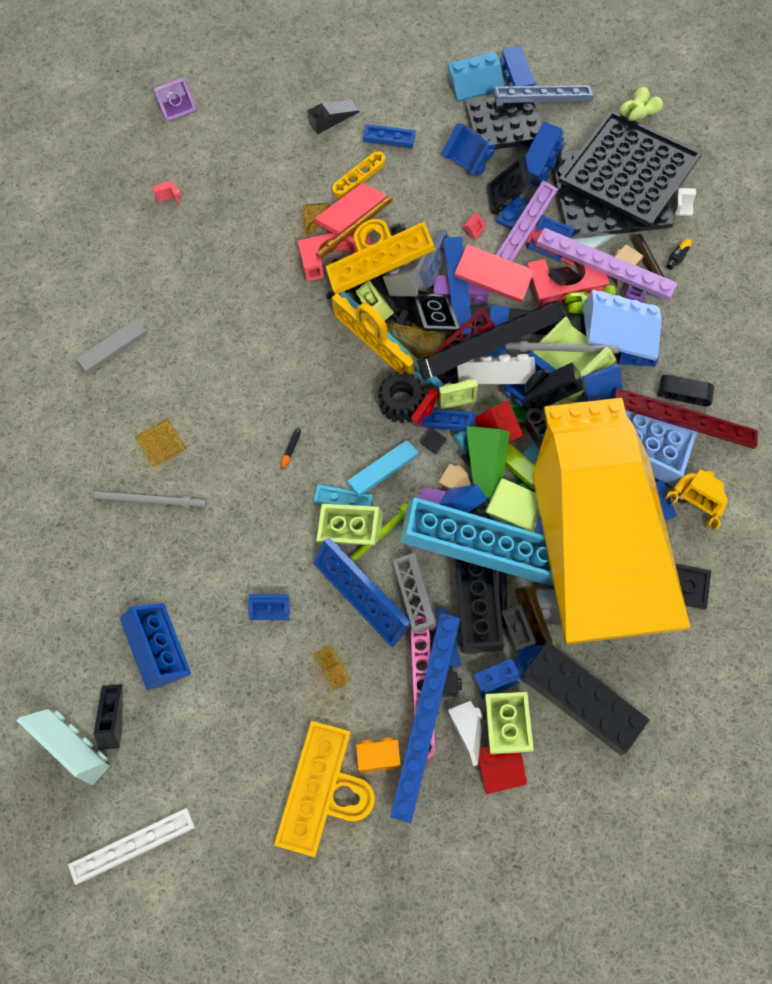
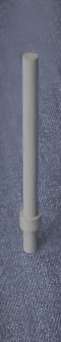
[505,341,619,353]
[94,491,207,508]

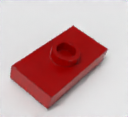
[411,388,439,428]

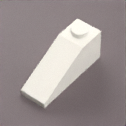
[448,701,483,766]

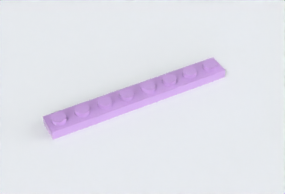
[537,228,678,301]

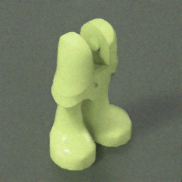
[620,87,663,121]

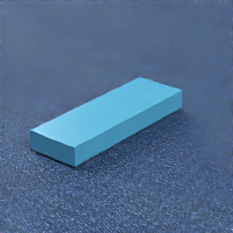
[313,484,373,506]

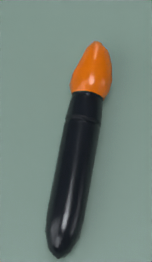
[281,428,301,468]

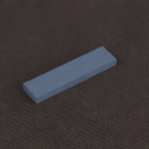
[419,229,449,287]

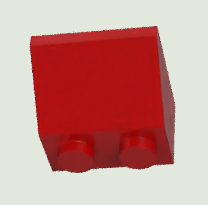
[475,401,523,444]
[478,746,527,795]

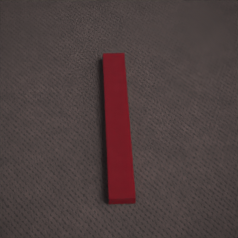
[613,387,758,449]

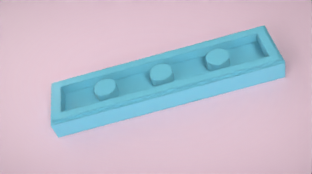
[347,440,419,497]

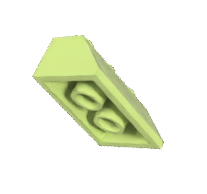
[316,504,383,545]

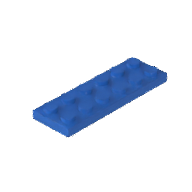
[313,537,411,647]

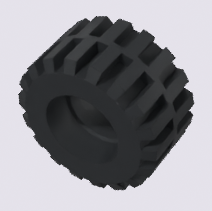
[378,372,425,423]

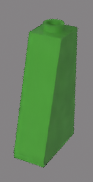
[467,426,510,503]

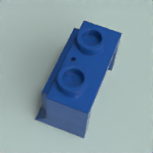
[473,659,519,699]

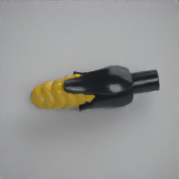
[666,239,692,270]

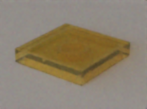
[135,418,186,467]

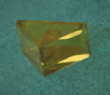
[303,202,330,236]

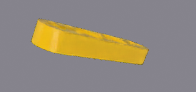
[332,151,385,198]

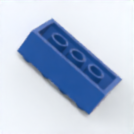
[120,603,191,690]

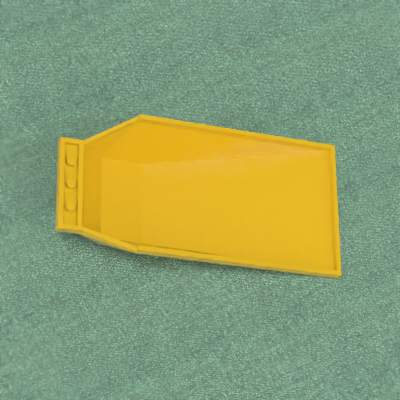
[532,398,690,645]

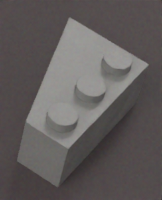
[383,254,428,296]

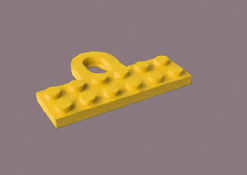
[326,219,436,294]
[332,294,415,376]
[274,721,375,858]

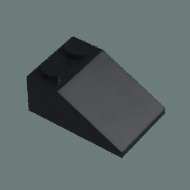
[409,293,459,332]

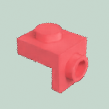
[152,180,181,204]

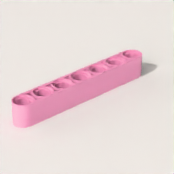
[411,616,435,759]

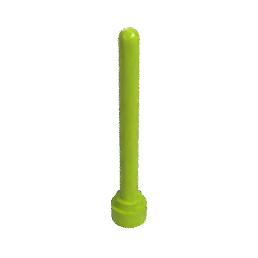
[350,503,408,563]

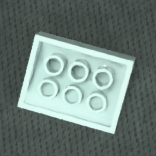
[16,709,110,785]

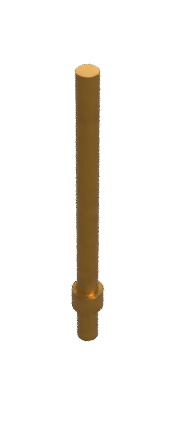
[316,196,393,259]

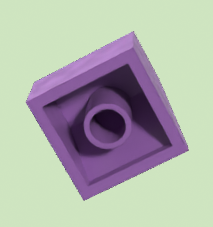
[152,77,197,122]

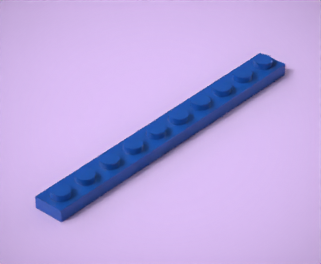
[390,614,460,823]

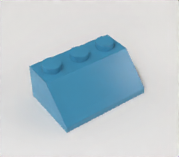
[448,52,504,102]

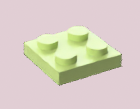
[439,379,478,410]

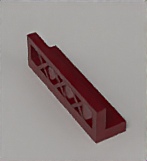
[430,308,495,374]

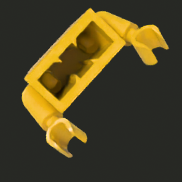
[664,470,728,530]

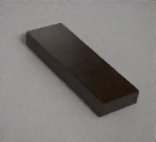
[515,586,553,645]

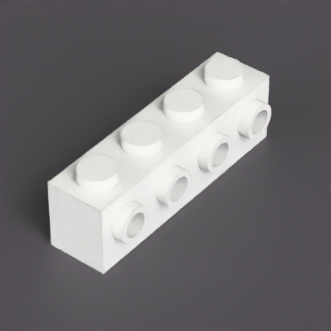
[457,354,535,384]

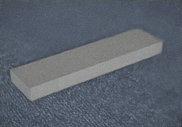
[76,319,147,374]

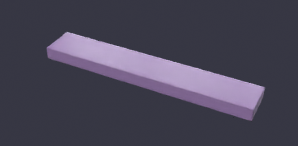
[496,181,558,262]

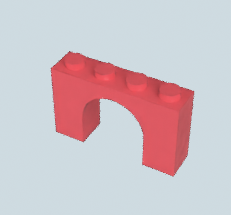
[297,232,372,281]
[527,247,609,307]

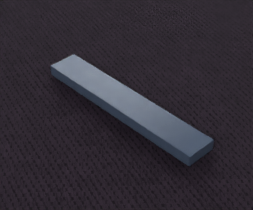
[493,85,594,103]

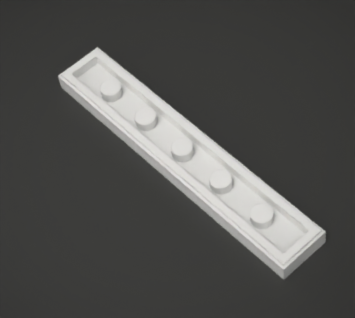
[68,808,195,885]

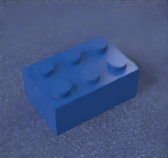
[526,121,565,187]

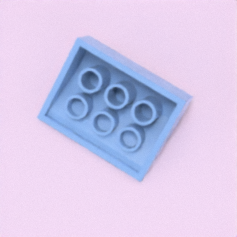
[583,289,662,361]
[625,410,697,486]

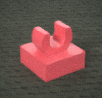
[462,213,486,239]

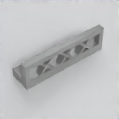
[393,553,438,633]

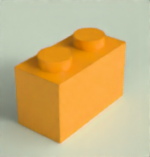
[356,737,401,773]

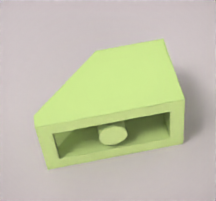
[355,280,394,321]

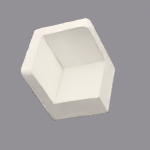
[675,188,696,216]

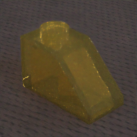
[313,644,351,691]

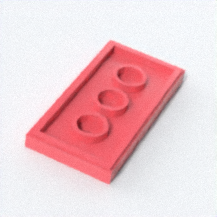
[315,183,388,235]
[454,244,534,303]

